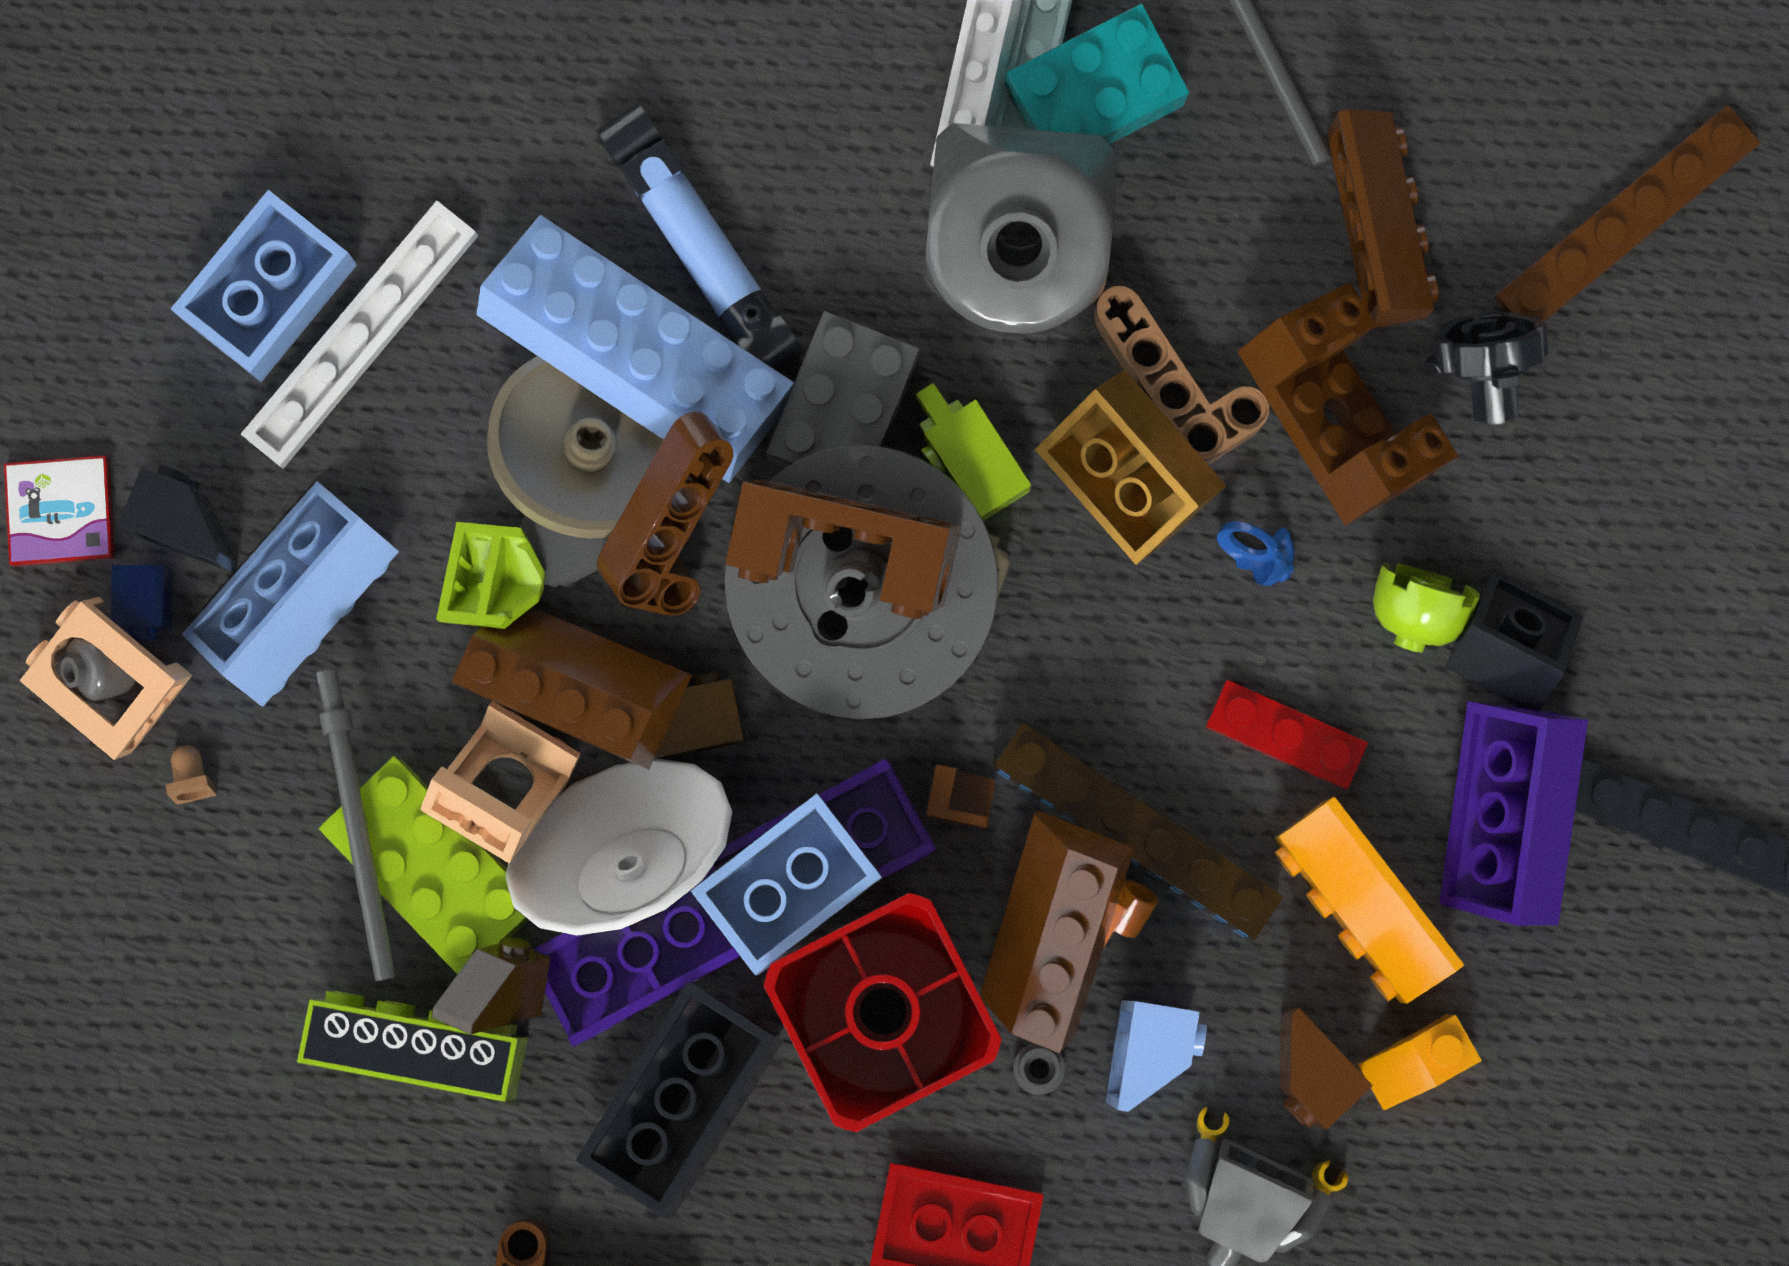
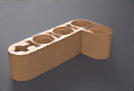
[1094,286,1269,464]

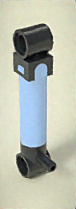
[595,103,804,371]

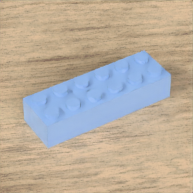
[477,215,794,483]

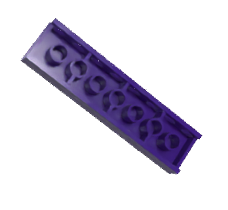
[533,759,937,1047]

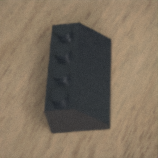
[575,981,784,1218]

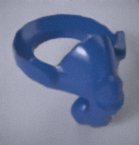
[1217,521,1295,586]

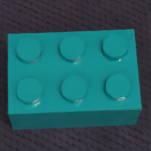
[1004,4,1189,144]

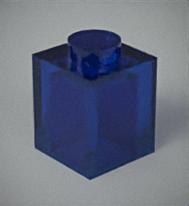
[110,565,173,641]

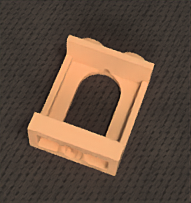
[20,597,192,760]
[420,701,581,863]

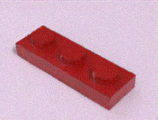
[1205,680,1368,790]

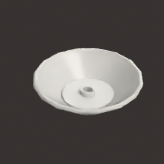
[505,758,733,935]

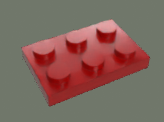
[870,1162,1044,1266]

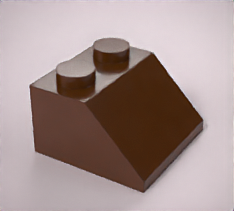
[1279,1007,1373,1130]

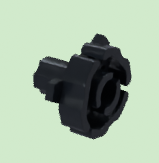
[1425,312,1549,425]

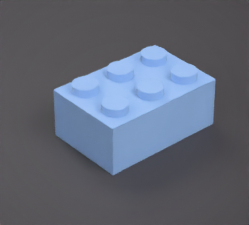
[171,190,357,382]
[691,794,882,975]

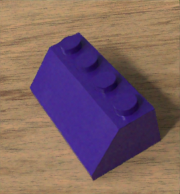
[1439,701,1588,926]

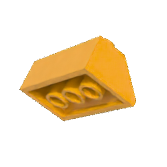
[1274,797,1464,1004]

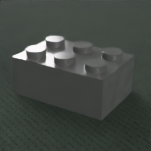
[766,311,919,468]

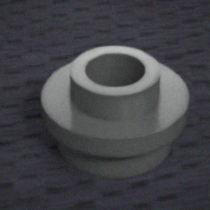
[1013,1043,1065,1095]

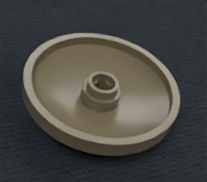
[487,356,663,539]

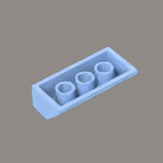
[182,481,399,707]
[1105,1000,1207,1112]

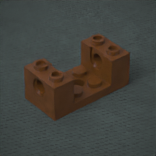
[1237,282,1459,526]
[725,479,962,619]

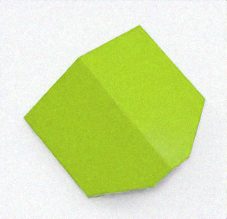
[436,522,545,629]

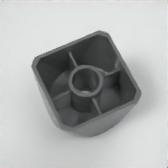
[925,123,1115,334]

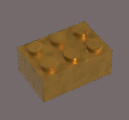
[1035,370,1227,565]

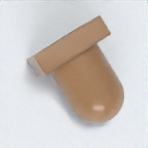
[165,745,217,805]

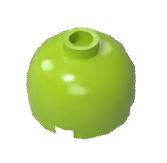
[1373,562,1480,653]

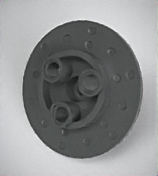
[725,445,998,719]

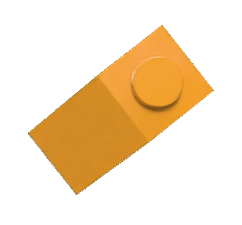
[1357,1014,1482,1110]

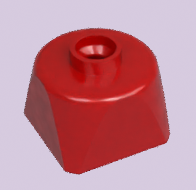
[764,893,1002,1132]

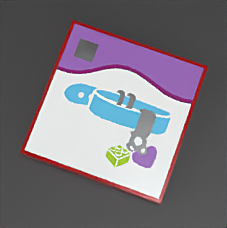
[4,456,115,567]

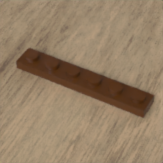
[1494,105,1760,321]

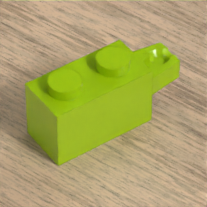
[916,383,1031,521]

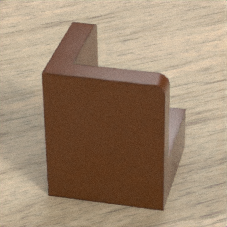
[926,764,995,830]

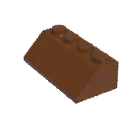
[1326,109,1439,329]
[451,607,692,770]
[979,811,1135,1053]

